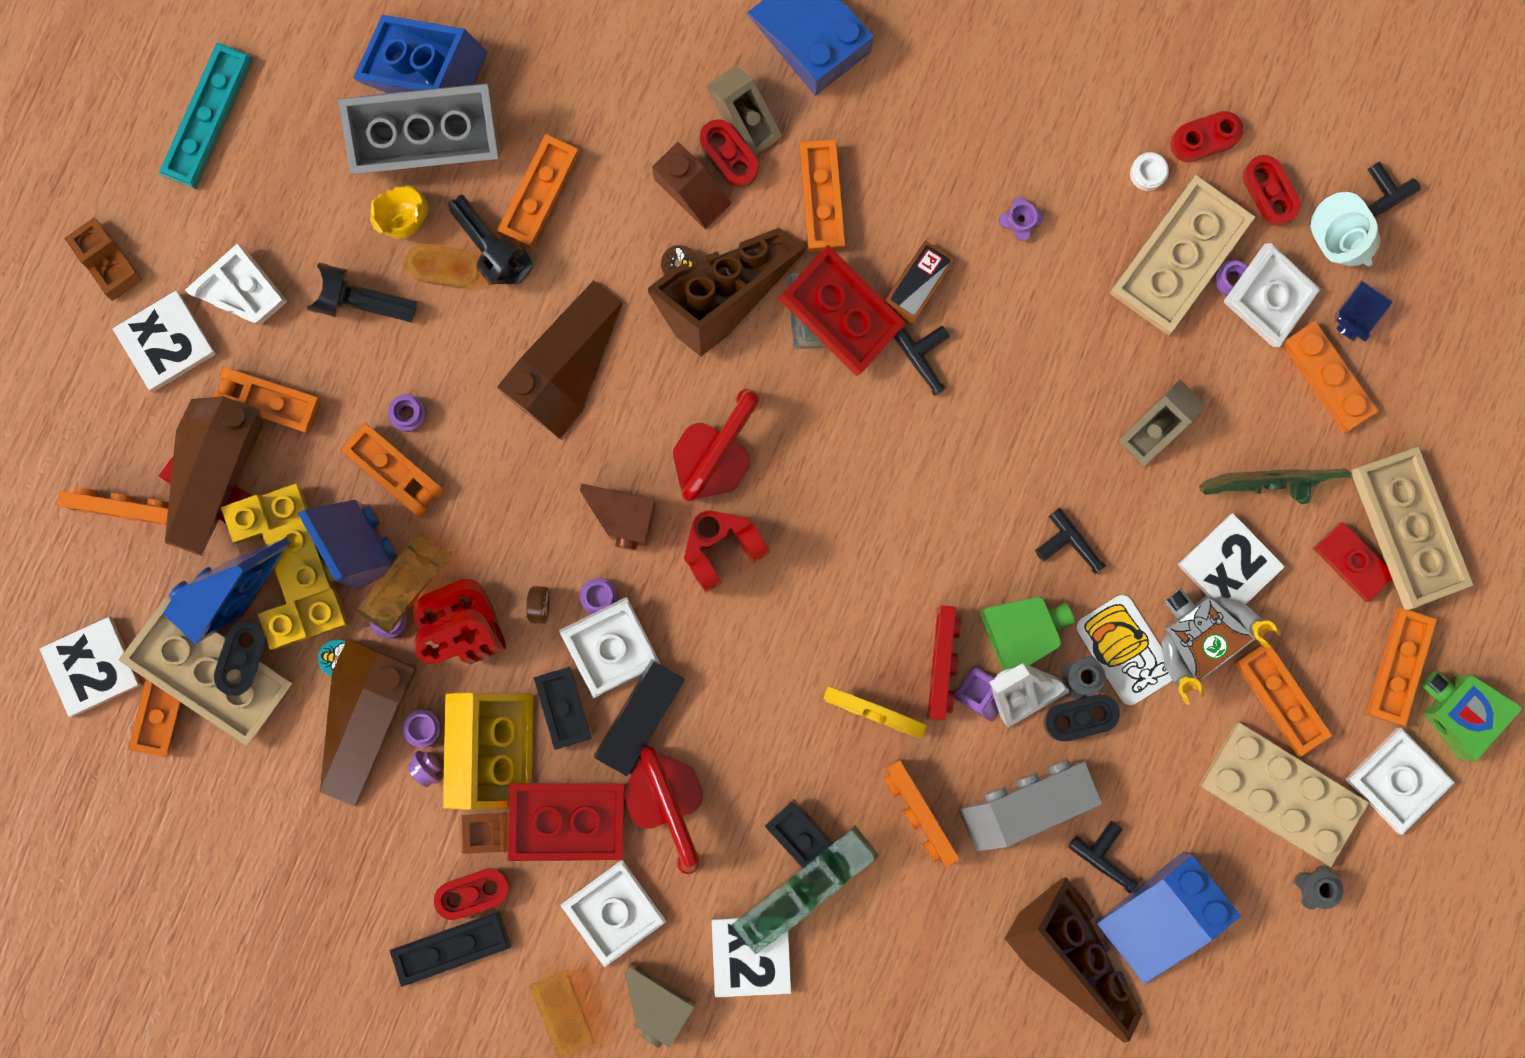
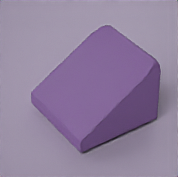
[954,666,998,721]

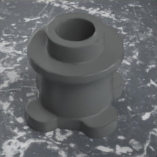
[1061,656,1106,699]
[1294,866,1344,909]

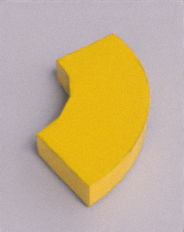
[823,687,927,738]

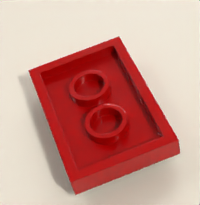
[778,245,906,376]
[507,783,624,861]

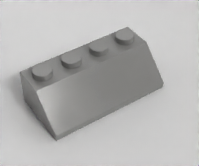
[338,83,501,174]

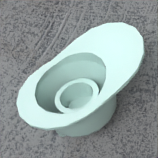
[1310,192,1381,267]

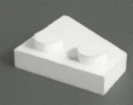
[185,244,288,325]
[989,663,1069,728]

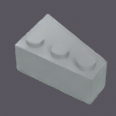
[959,759,1102,852]

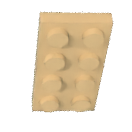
[1109,175,1255,336]
[1350,446,1473,610]
[118,598,292,746]
[1198,722,1369,867]

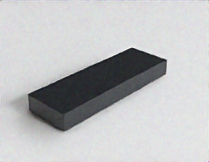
[594,659,685,776]
[389,911,511,987]

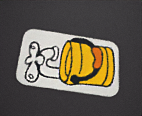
[1077,595,1173,705]

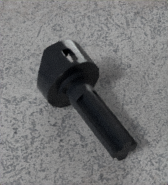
[448,195,533,285]
[307,262,417,323]

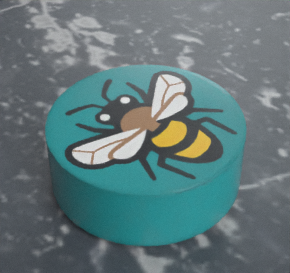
[318,640,346,676]

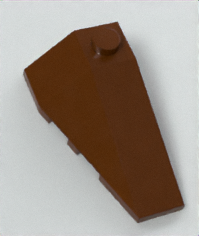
[648,228,805,357]
[497,280,622,439]
[165,396,262,556]
[320,638,417,806]
[1004,877,1143,1043]

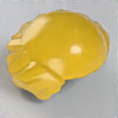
[370,185,429,239]

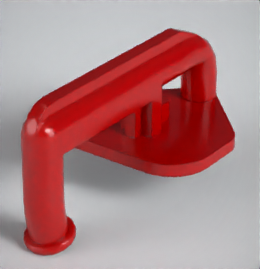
[673,389,759,501]
[624,746,703,874]

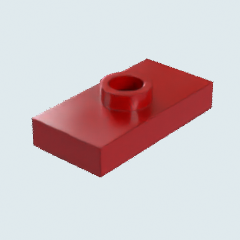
[1313,522,1392,602]

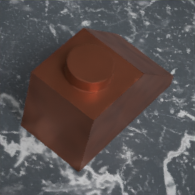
[652,142,731,229]
[580,483,656,551]

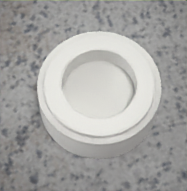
[1130,152,1169,191]

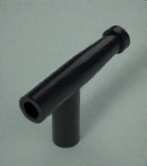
[1367,161,1421,217]
[894,326,950,396]
[1035,507,1106,575]
[1068,821,1138,893]

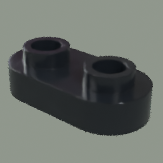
[214,621,266,696]
[1044,694,1120,741]

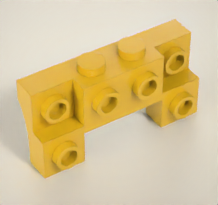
[221,484,349,650]

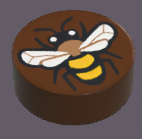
[661,245,698,275]
[526,586,550,624]

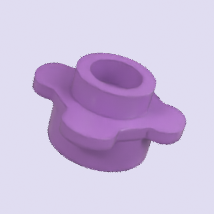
[999,197,1043,241]

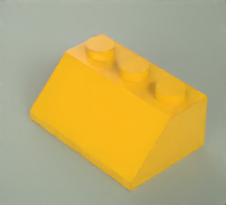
[443,693,534,809]

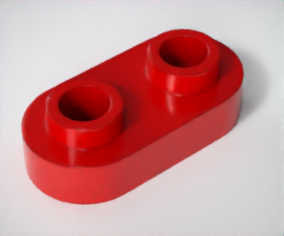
[1170,111,1243,162]
[700,119,758,187]
[1243,155,1300,226]
[434,868,510,920]

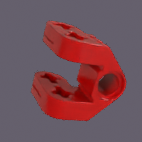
[684,510,770,594]
[414,579,507,664]

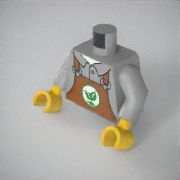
[1162,588,1281,705]

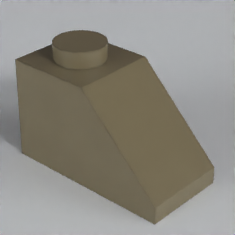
[706,65,783,156]
[1118,380,1206,466]
[625,962,695,1048]

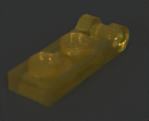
[358,532,452,634]

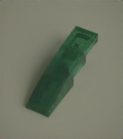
[732,825,879,955]

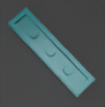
[159,42,253,190]

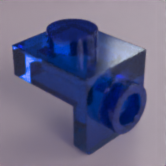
[1334,279,1393,342]

